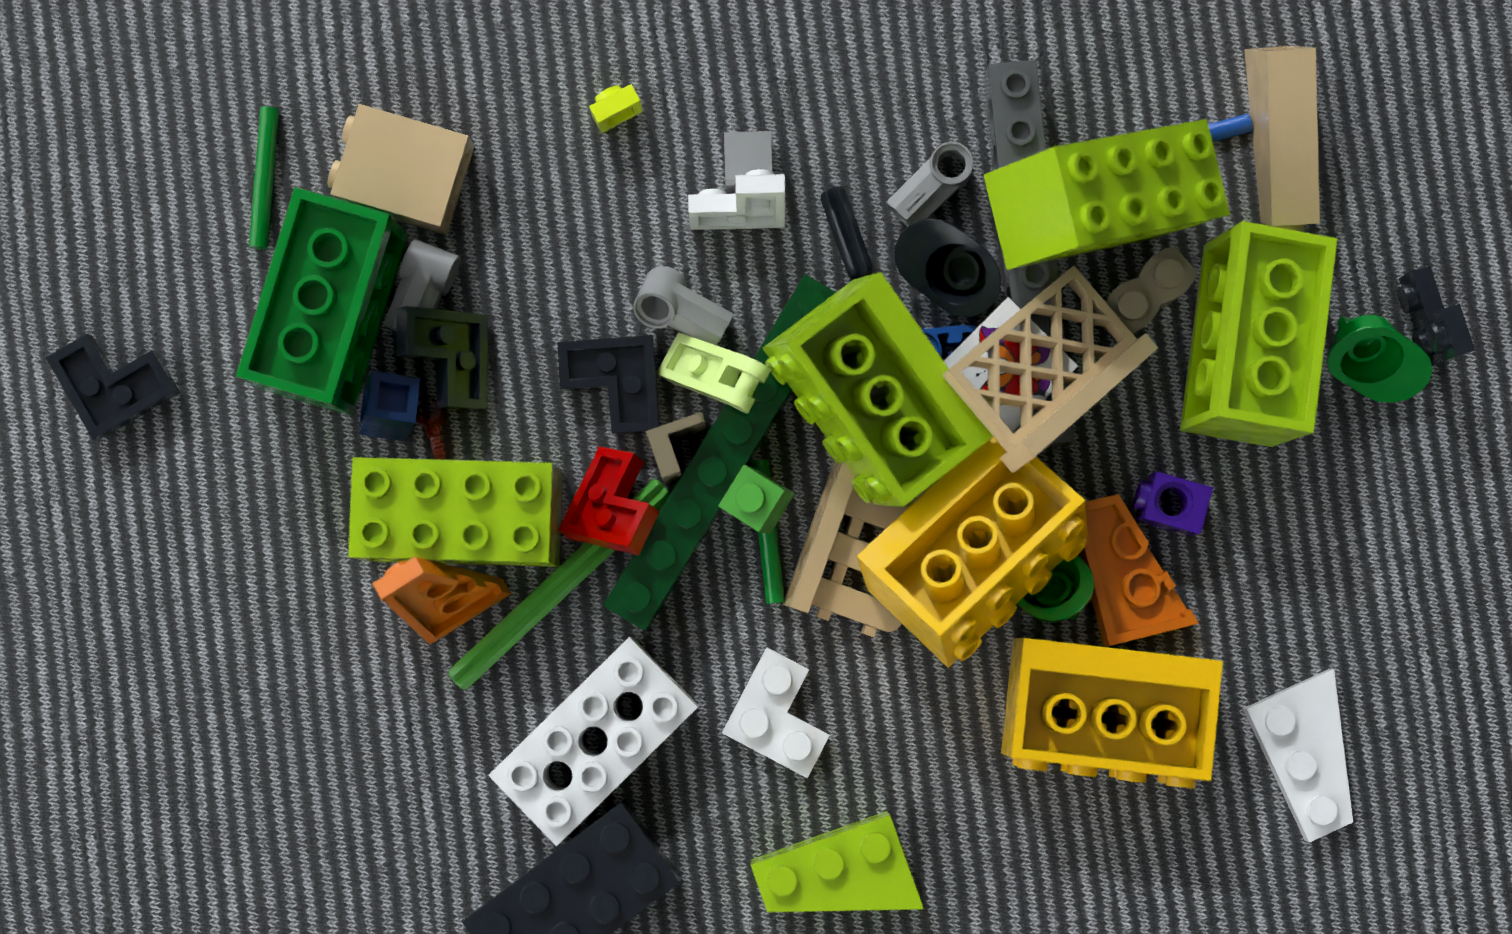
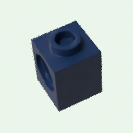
[358,371,420,442]

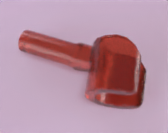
[416,398,447,460]

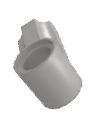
[886,141,973,227]
[383,239,461,331]
[633,266,733,346]

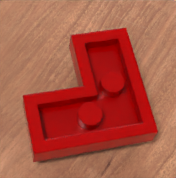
[558,446,659,555]

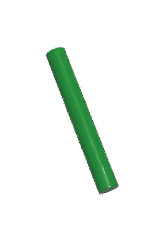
[249,106,279,250]
[750,459,785,604]

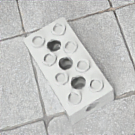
[488,637,699,846]

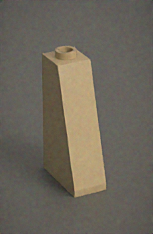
[1245,46,1320,232]

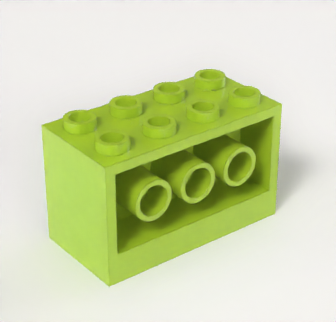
[983,119,1230,270]
[1180,221,1338,447]
[763,272,993,507]
[348,457,563,567]

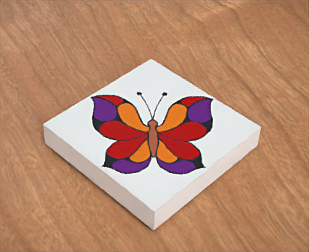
[944,297,1078,432]

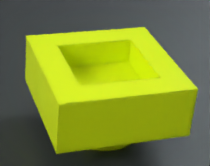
[589,84,643,134]

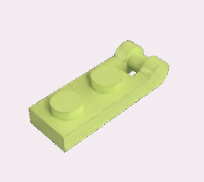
[656,332,771,414]

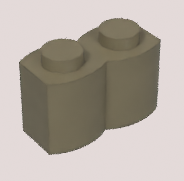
[1103,246,1197,342]

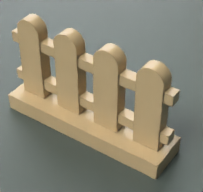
[782,460,943,638]

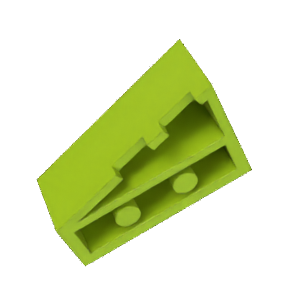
[751,811,923,912]

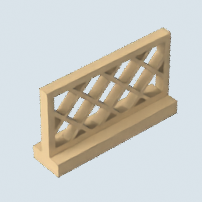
[942,266,1158,473]

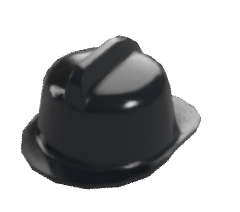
[895,219,1001,317]

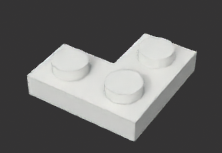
[688,169,785,230]
[722,647,830,778]

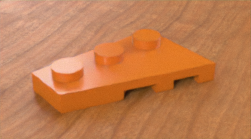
[1080,494,1199,647]
[372,556,511,645]

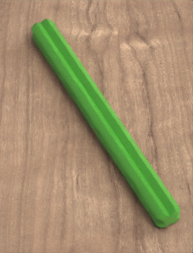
[448,479,670,690]

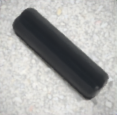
[820,186,873,279]

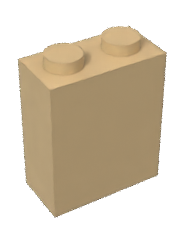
[328,104,475,235]

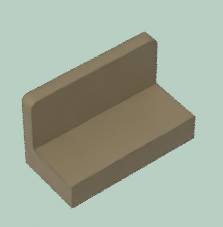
[646,412,707,485]

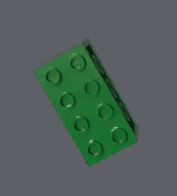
[236,187,408,416]

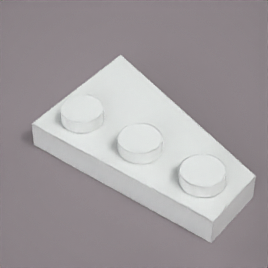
[1243,669,1353,842]

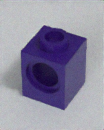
[1133,472,1213,537]

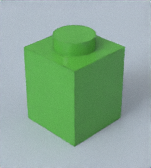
[718,465,795,534]

